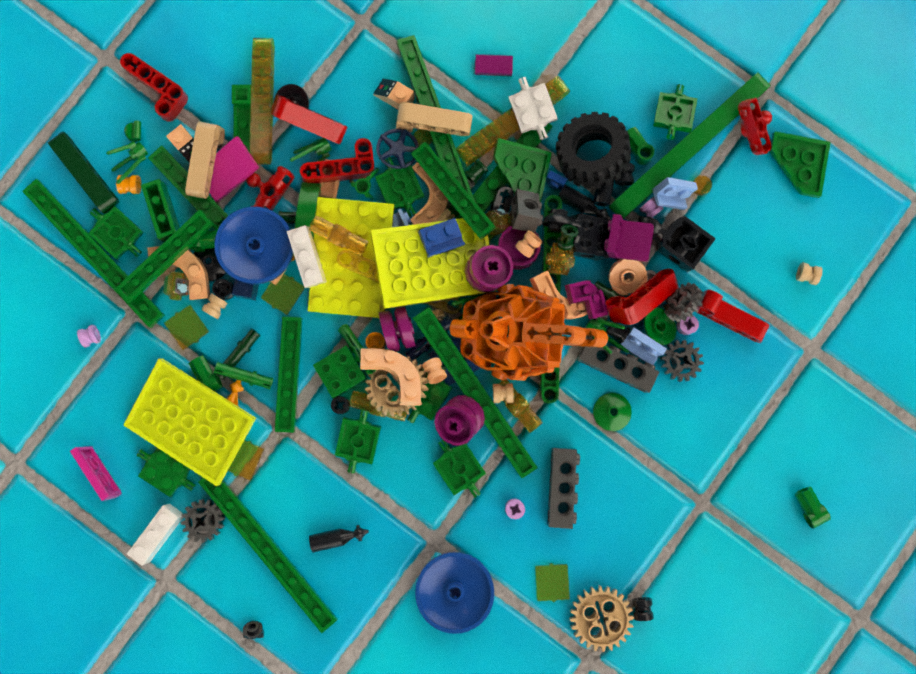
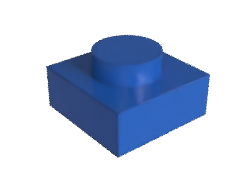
[546,170,567,190]

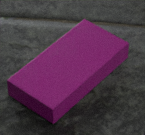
[475,55,513,76]

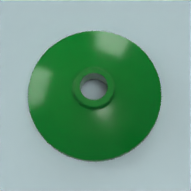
[644,308,677,345]
[593,393,632,431]

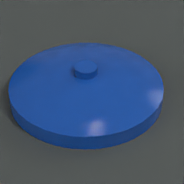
[215,207,293,284]
[415,552,494,634]

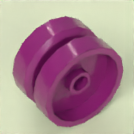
[498,226,541,270]
[465,245,513,293]
[379,306,416,352]
[434,395,485,445]

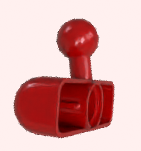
[738,98,772,155]
[246,166,294,211]

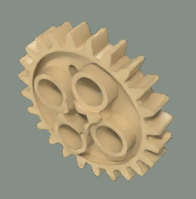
[365,354,429,417]
[569,585,634,652]

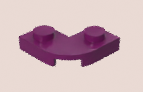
[565,280,608,319]

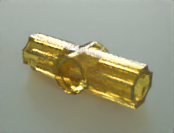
[309,215,369,257]
[499,380,543,433]
[349,391,407,422]

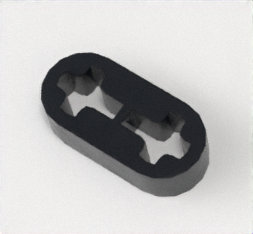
[490,186,514,222]

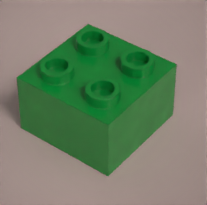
[313,345,368,399]

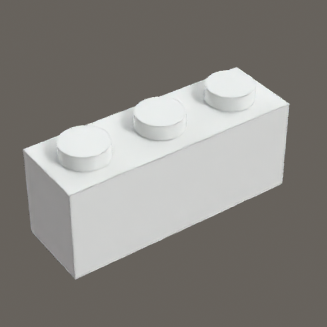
[287,225,327,288]
[127,504,183,566]

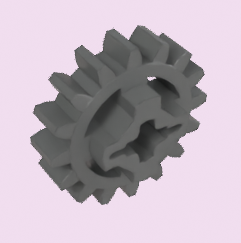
[663,282,704,323]
[660,340,704,382]
[180,499,225,543]

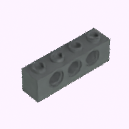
[577,338,659,393]
[547,448,580,529]

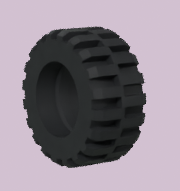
[556,112,631,189]

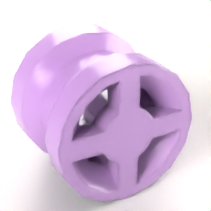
[639,197,663,218]
[676,316,699,335]
[77,324,101,348]
[505,498,525,519]

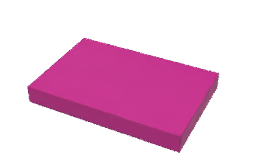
[209,136,259,202]
[70,446,122,501]

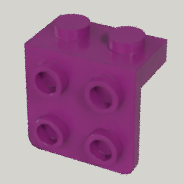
[604,214,654,262]

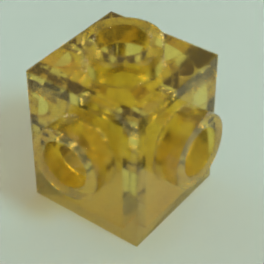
[545,243,575,275]

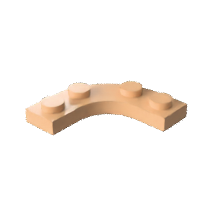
[410,162,448,225]
[147,246,210,300]
[529,270,587,320]
[360,348,421,406]

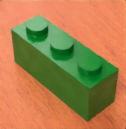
[141,179,180,242]

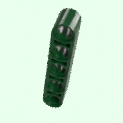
[48,131,120,214]

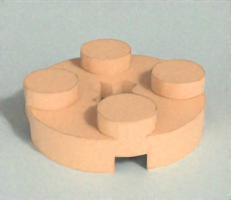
[608,259,647,295]

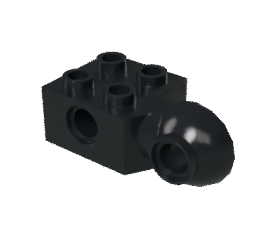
[542,209,610,261]
[638,216,716,272]

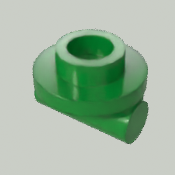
[124,121,141,142]

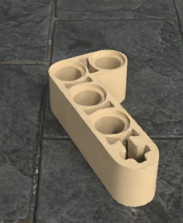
[396,102,473,136]
[186,122,225,199]

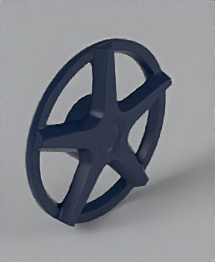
[376,129,419,169]

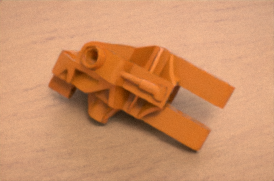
[450,284,608,381]

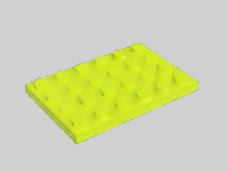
[308,197,394,318]
[370,218,498,309]
[124,358,256,486]

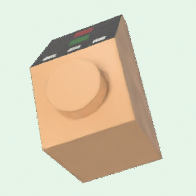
[373,79,415,110]
[166,124,194,163]

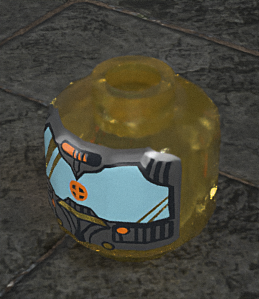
[486,209,511,235]
[163,272,189,301]

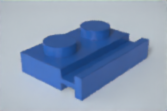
[418,218,465,258]

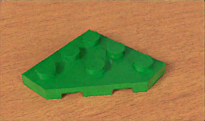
[769,131,831,198]
[493,138,552,202]

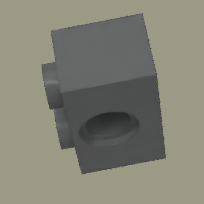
[511,189,543,233]

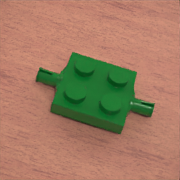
[653,84,698,140]
[375,157,425,217]
[88,206,144,260]
[407,365,453,423]
[335,408,381,473]
[433,440,486,498]
[136,448,196,497]

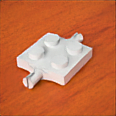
[509,77,558,140]

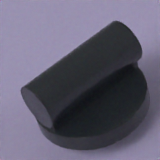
[243,621,264,639]

